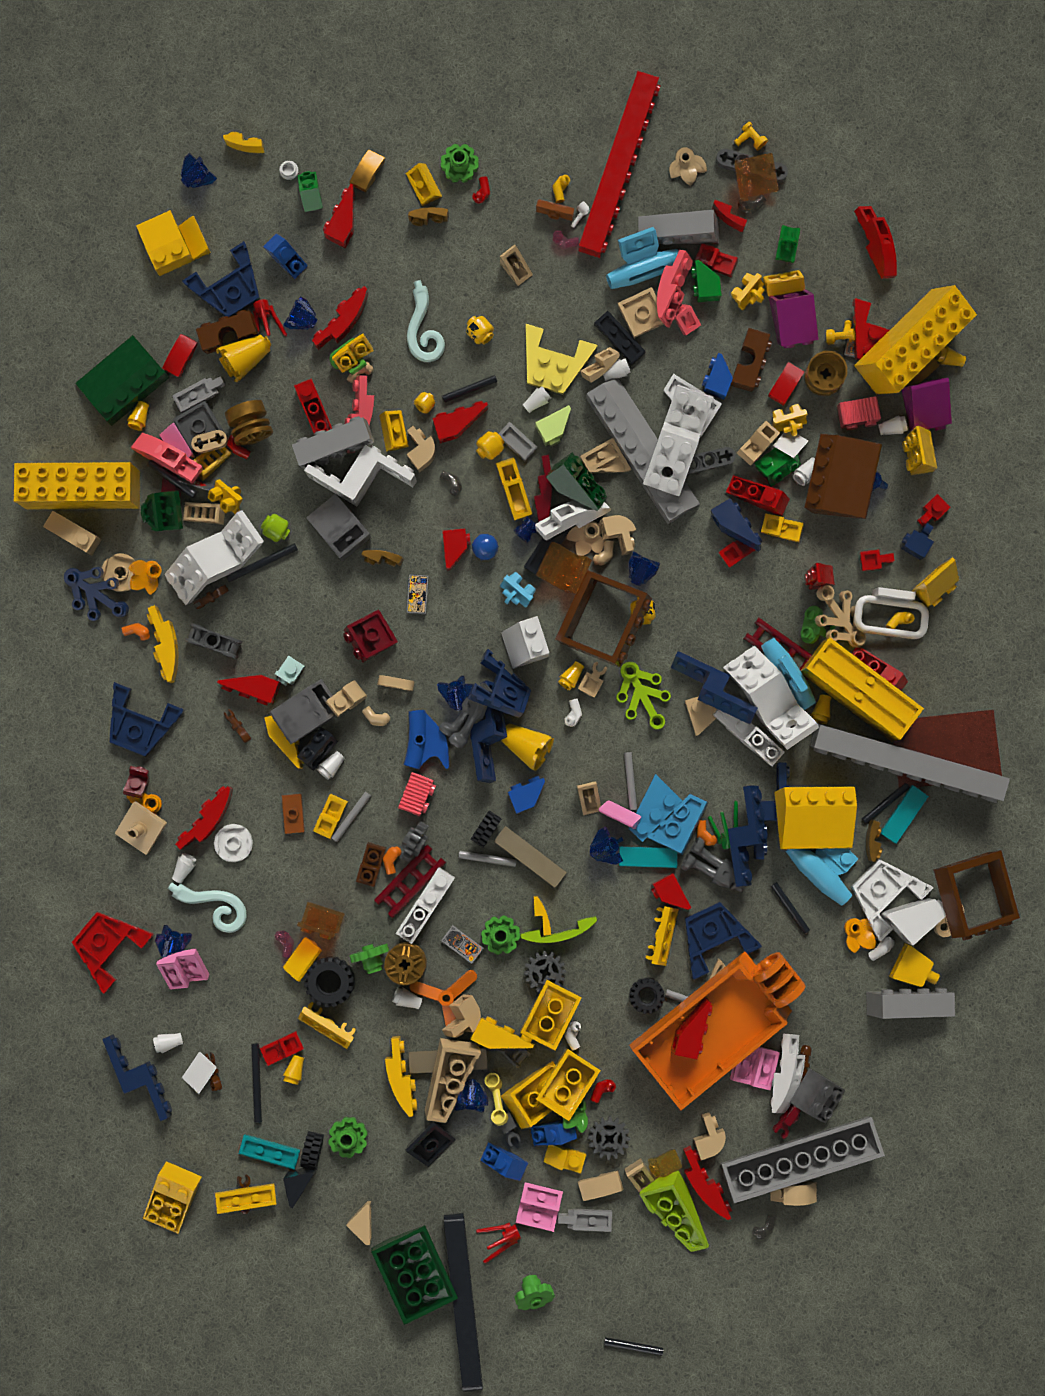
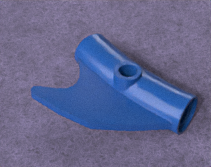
[403,710,449,770]

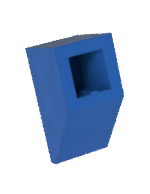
[263,234,308,279]
[702,353,733,400]
[508,776,545,814]
[530,1120,577,1146]
[480,1142,528,1181]

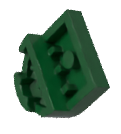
[141,491,183,531]

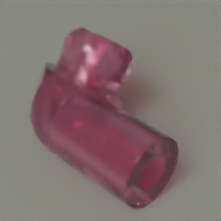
[552,230,580,249]
[275,930,294,958]

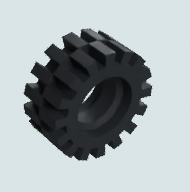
[470,810,502,848]
[629,978,665,1014]
[300,1131,324,1170]

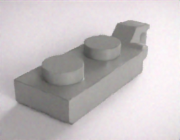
[172,376,226,413]
[557,1209,612,1232]

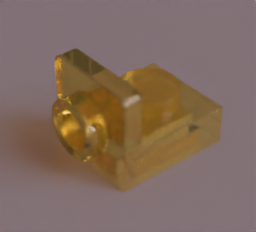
[648,1149,682,1177]

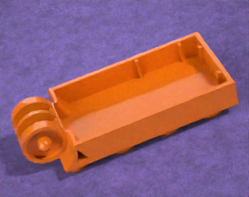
[629,951,806,1110]

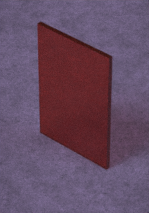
[893,710,1002,788]

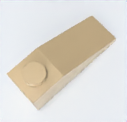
[43,511,101,556]

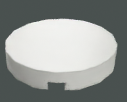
[214,824,253,862]

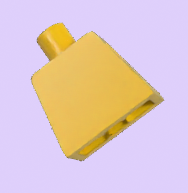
[889,943,940,987]

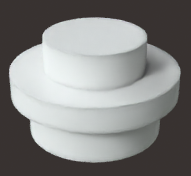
[279,161,298,180]

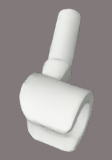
[571,201,590,228]

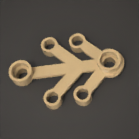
[815,585,866,648]

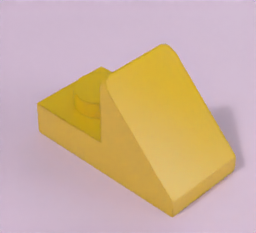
[543,1145,586,1173]

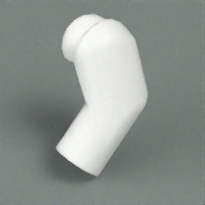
[564,698,582,727]
[868,937,895,961]
[564,1021,581,1051]

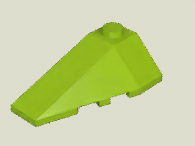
[639,1171,709,1252]

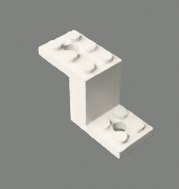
[643,385,713,496]
[304,445,417,507]
[164,510,264,605]
[723,646,819,750]

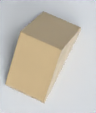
[500,245,533,286]
[577,781,601,815]
[625,1158,655,1193]
[346,1201,372,1245]

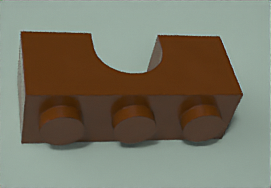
[196,310,260,354]
[730,328,772,392]

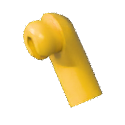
[552,175,570,203]
[886,612,915,629]

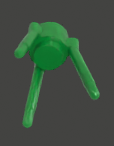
[708,801,738,849]

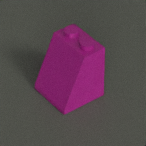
[769,289,819,348]
[902,378,952,432]

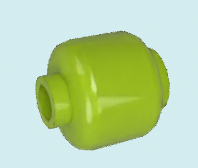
[260,514,290,542]

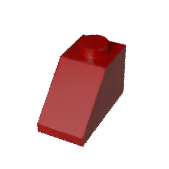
[443,528,471,571]
[651,873,691,910]

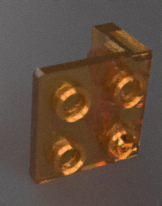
[734,153,779,202]
[536,542,592,594]
[297,902,345,940]

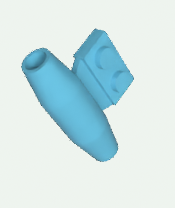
[606,227,679,289]
[761,638,816,710]
[785,848,858,906]

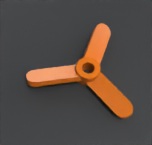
[409,970,477,1026]

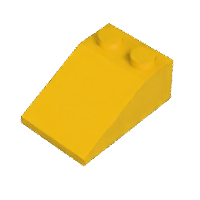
[136,210,194,276]
[912,557,959,607]
[520,980,582,1051]
[536,1048,601,1121]
[501,1061,555,1129]

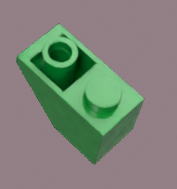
[298,171,323,212]
[691,260,722,302]

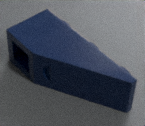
[711,499,762,552]

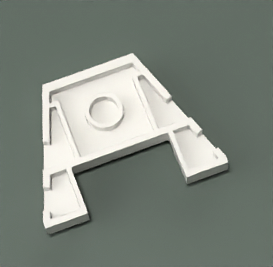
[851,859,933,941]

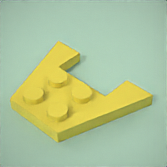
[526,324,598,395]

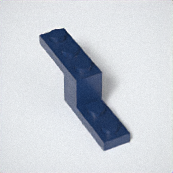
[671,651,758,724]
[470,681,507,783]
[754,762,790,859]
[728,785,768,887]
[102,1034,172,1121]

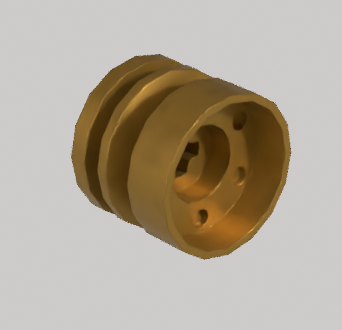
[804,351,848,396]
[225,400,273,446]
[384,942,427,985]

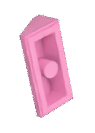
[159,423,195,459]
[599,801,641,829]

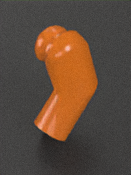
[697,820,717,846]

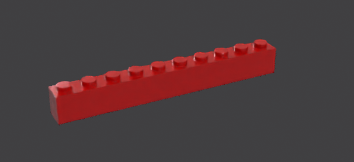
[578,71,661,258]

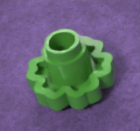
[441,144,479,183]
[481,915,521,955]
[349,943,389,974]
[328,1117,368,1158]
[514,1275,555,1310]

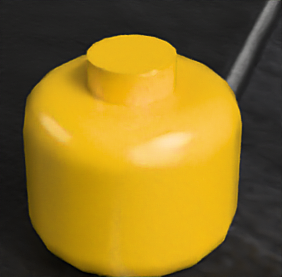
[414,392,435,414]

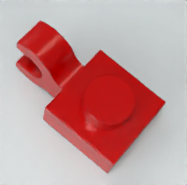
[917,494,951,526]
[859,549,895,572]

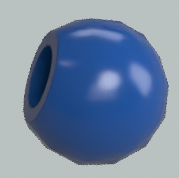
[472,534,499,560]

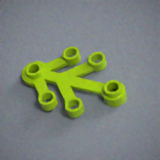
[616,662,671,730]

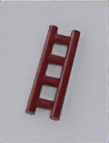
[743,617,812,681]
[374,844,447,918]

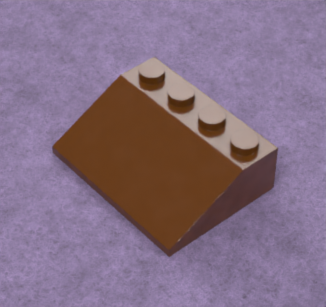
[804,434,882,519]

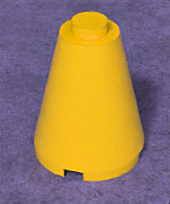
[216,335,272,382]
[501,723,554,771]

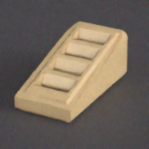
[183,502,225,525]

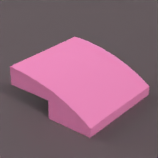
[156,949,209,990]
[730,1047,780,1090]
[515,1182,563,1232]

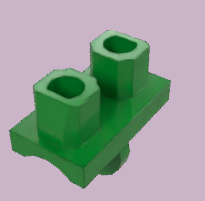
[775,225,801,263]

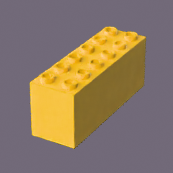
[854,285,977,394]
[14,462,140,509]
[800,637,924,742]

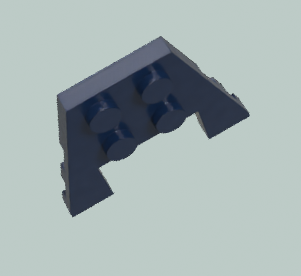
[182,241,260,317]
[467,649,531,718]
[109,682,185,757]
[685,902,762,979]

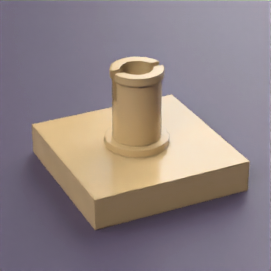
[115,801,167,855]

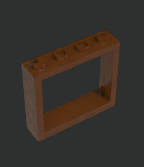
[555,570,652,668]
[933,850,1020,941]

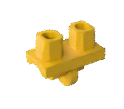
[731,273,765,310]
[772,404,808,437]
[208,479,243,514]

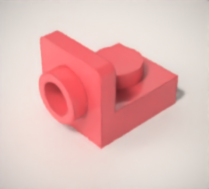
[675,304,701,335]

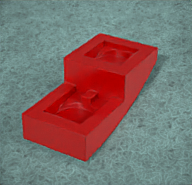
[712,200,747,233]
[695,244,738,277]
[162,334,198,377]
[768,362,804,406]
[718,540,755,568]
[259,1031,304,1066]

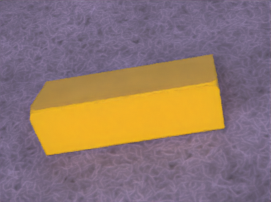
[406,163,442,206]
[178,216,211,260]
[763,270,805,297]
[379,410,409,451]
[283,937,322,982]

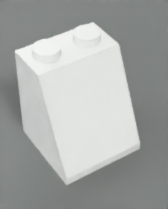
[501,616,549,669]
[880,898,946,945]

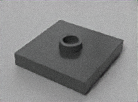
[172,400,225,452]

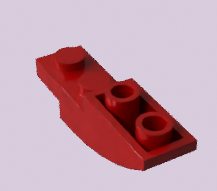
[854,206,897,279]
[312,286,368,350]
[175,786,233,850]
[683,1146,732,1220]

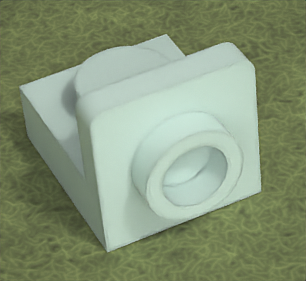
[275,656,305,686]

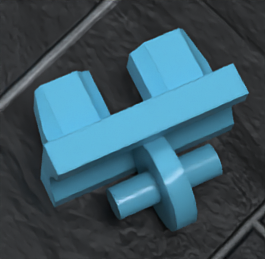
[500,572,536,608]

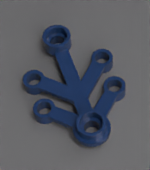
[64,567,129,621]

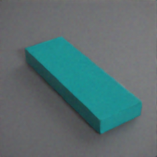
[880,785,929,844]
[619,846,677,868]
[238,1134,300,1170]

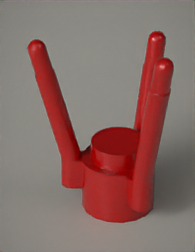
[253,299,287,336]
[476,1222,521,1264]

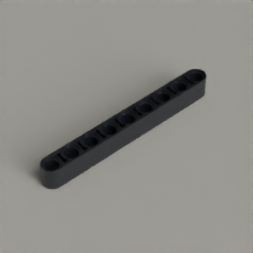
[444,1213,483,1392]

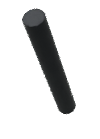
[442,375,497,403]
[147,460,197,498]
[861,782,910,824]
[771,882,810,934]
[604,1337,663,1356]

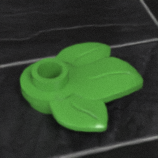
[563,1099,588,1133]

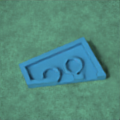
[628,774,682,842]
[647,794,708,855]

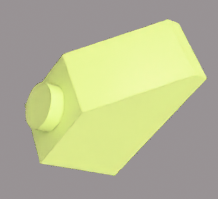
[535,405,571,446]

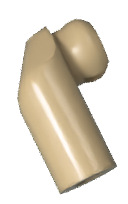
[362,706,390,726]

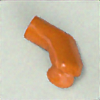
[122,623,150,641]
[383,846,401,875]

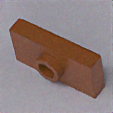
[536,199,574,221]
[282,794,305,834]

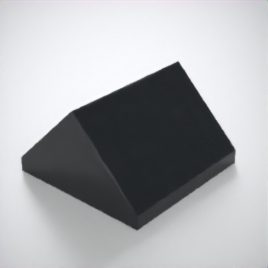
[405,1121,456,1167]
[283,1167,318,1209]

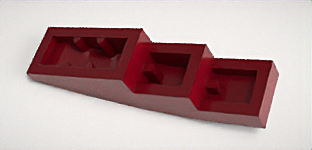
[534,455,552,522]

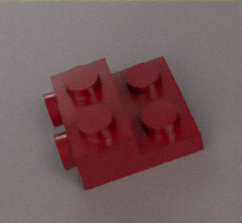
[343,609,398,662]

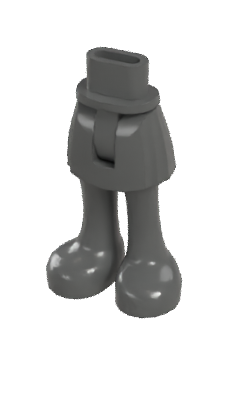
[439,682,492,748]
[681,837,745,892]

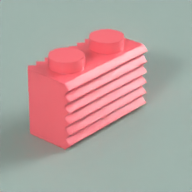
[837,396,881,430]
[398,772,436,816]

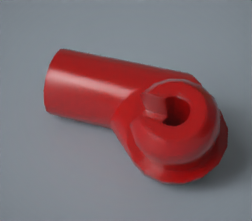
[472,176,490,204]
[227,435,251,460]
[590,1079,616,1103]

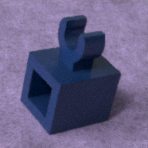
[901,523,934,561]

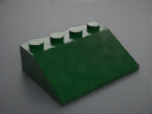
[75,335,169,426]
[371,1225,458,1325]

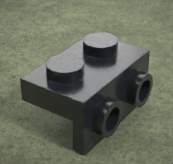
[297,727,338,771]

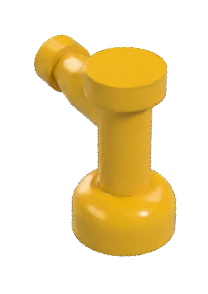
[734,122,768,151]
[826,320,855,345]

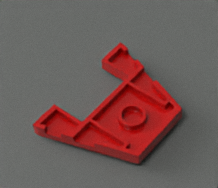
[852,298,890,360]
[72,912,154,994]

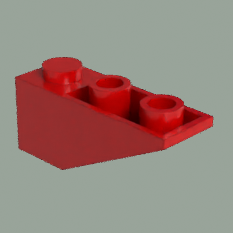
[323,183,355,248]
[294,379,332,433]
[432,401,488,443]
[726,475,790,516]
[804,563,835,590]
[851,647,908,691]
[217,675,281,706]
[671,997,712,1060]

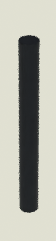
[226,543,298,583]
[251,1043,262,1123]

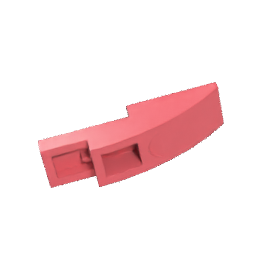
[657,250,693,328]
[345,375,374,453]
[131,433,203,484]

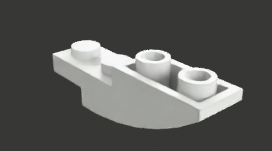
[535,500,611,540]
[713,709,785,766]
[396,867,455,944]
[771,1034,805,1113]

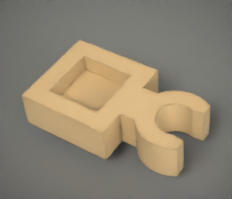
[578,662,607,698]

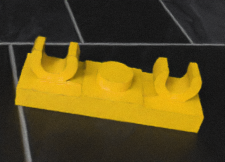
[646,906,679,966]
[298,1002,355,1049]
[215,1183,276,1214]

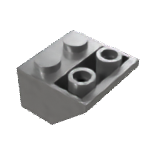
[790,1068,845,1123]

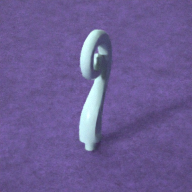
[407,280,445,363]
[167,883,247,933]

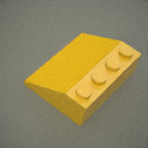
[775,787,857,849]

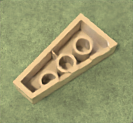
[425,1038,481,1123]

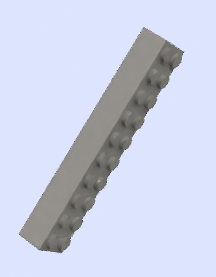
[810,723,1010,803]

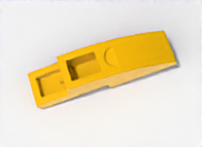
[147,605,179,683]
[385,1036,417,1117]

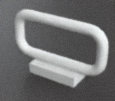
[854,587,929,639]

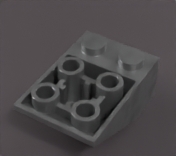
[306,494,372,561]
[269,679,336,744]

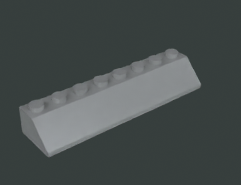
[586,378,700,524]
[720,1116,885,1203]

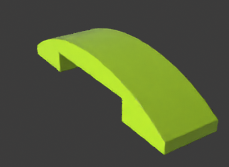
[521,916,597,943]

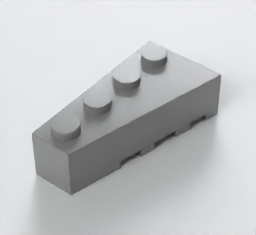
[638,210,719,245]
[292,416,374,469]
[866,988,955,1019]

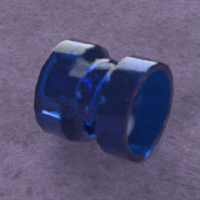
[513,516,537,543]

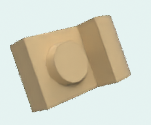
[737,421,780,466]
[407,426,436,473]
[599,515,636,556]
[325,680,367,718]
[442,994,481,1038]
[693,1112,726,1160]
[771,1181,817,1206]

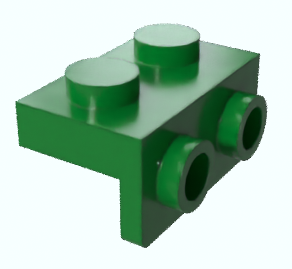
[754,447,801,487]

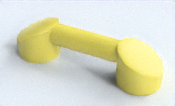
[485,1073,509,1126]

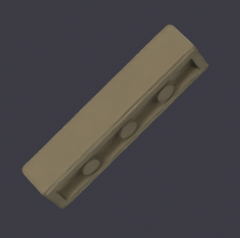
[494,826,567,888]
[409,1048,488,1074]

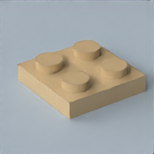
[618,287,664,338]

